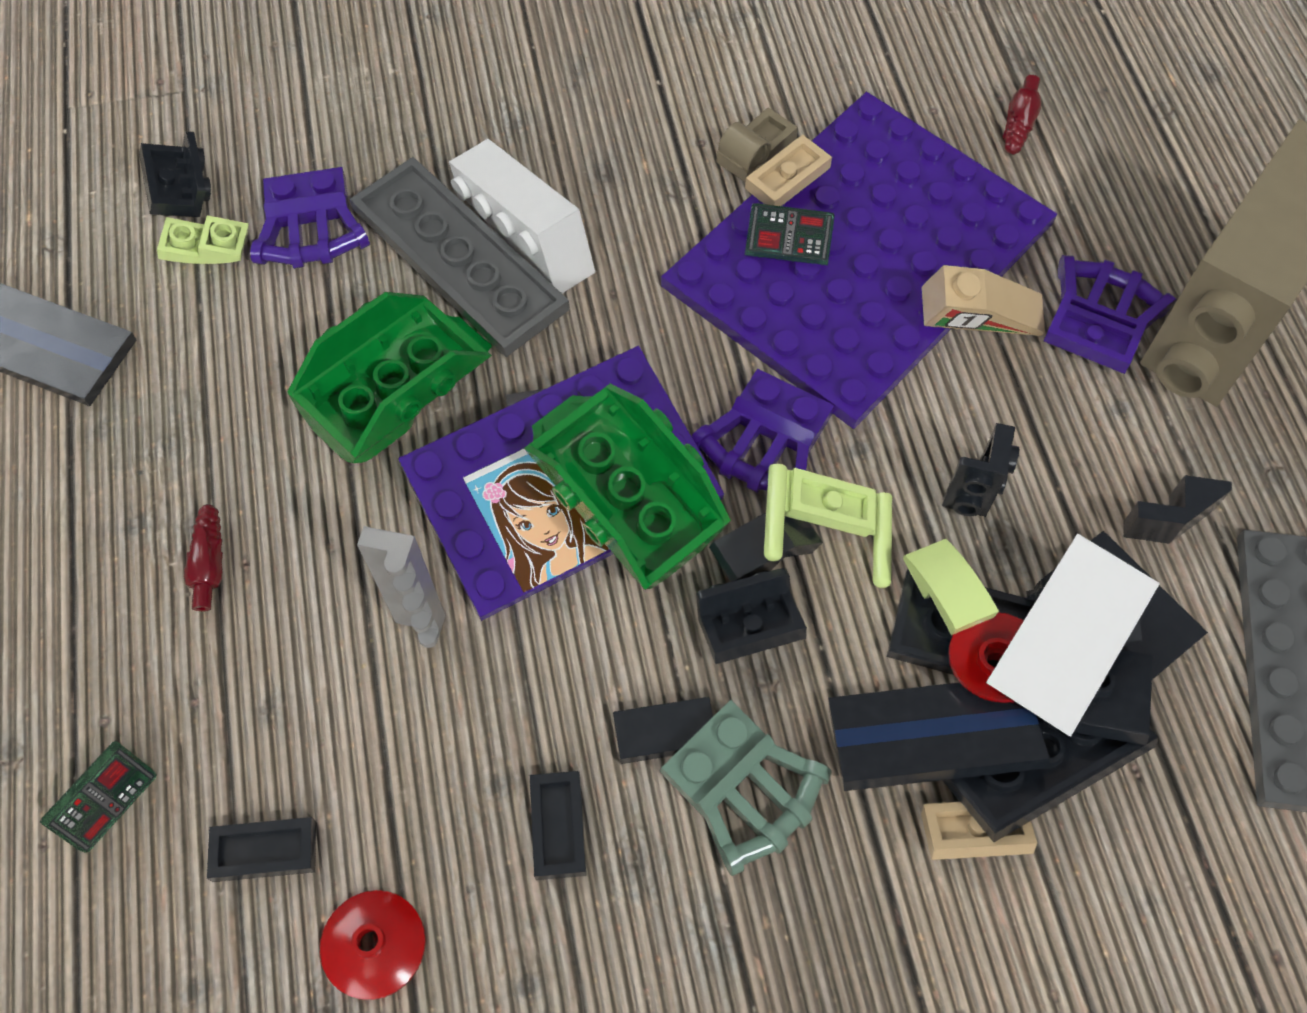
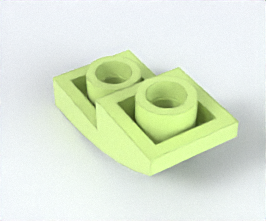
[157,215,249,264]
[903,539,999,635]

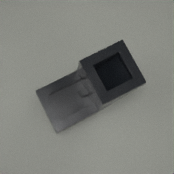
[1123,475,1232,544]
[709,512,823,582]

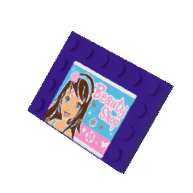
[398,345,724,621]

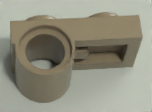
[716,107,798,182]

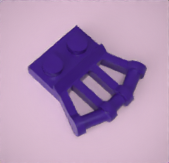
[250,167,370,269]
[1043,255,1177,374]
[691,368,834,493]

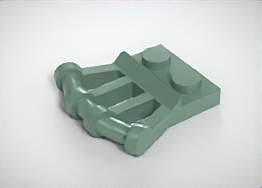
[660,700,832,876]

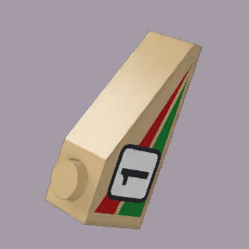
[922,265,1045,336]

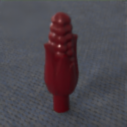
[1003,75,1041,155]
[184,504,223,612]

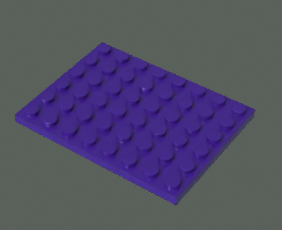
[661,91,1057,429]

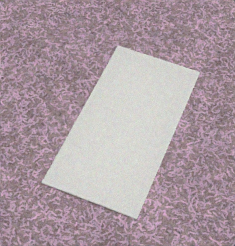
[986,533,1160,737]

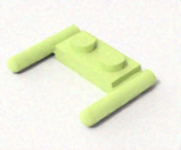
[764,464,892,588]

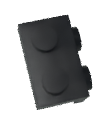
[139,131,211,217]
[942,423,1020,517]
[696,568,807,664]

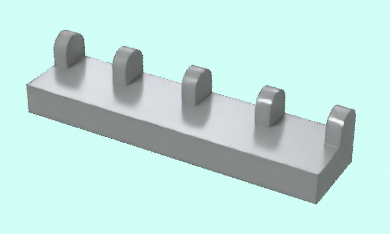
[357,526,446,648]

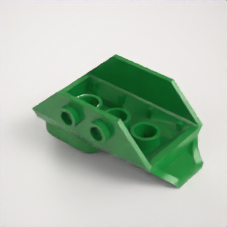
[287,292,492,463]
[524,383,731,590]

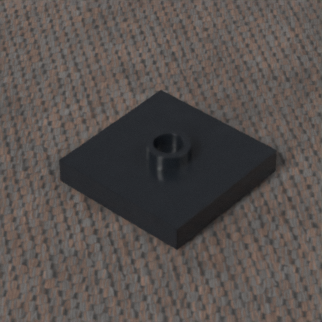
[1041,650,1153,745]

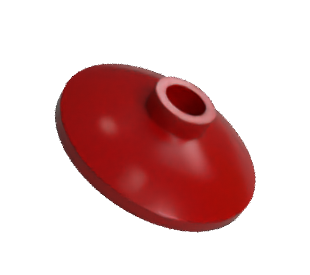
[948,612,1024,703]
[320,890,426,1000]

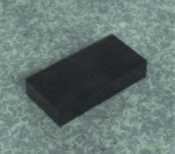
[613,697,713,764]
[530,771,587,881]
[207,817,316,882]

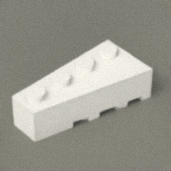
[449,139,595,294]

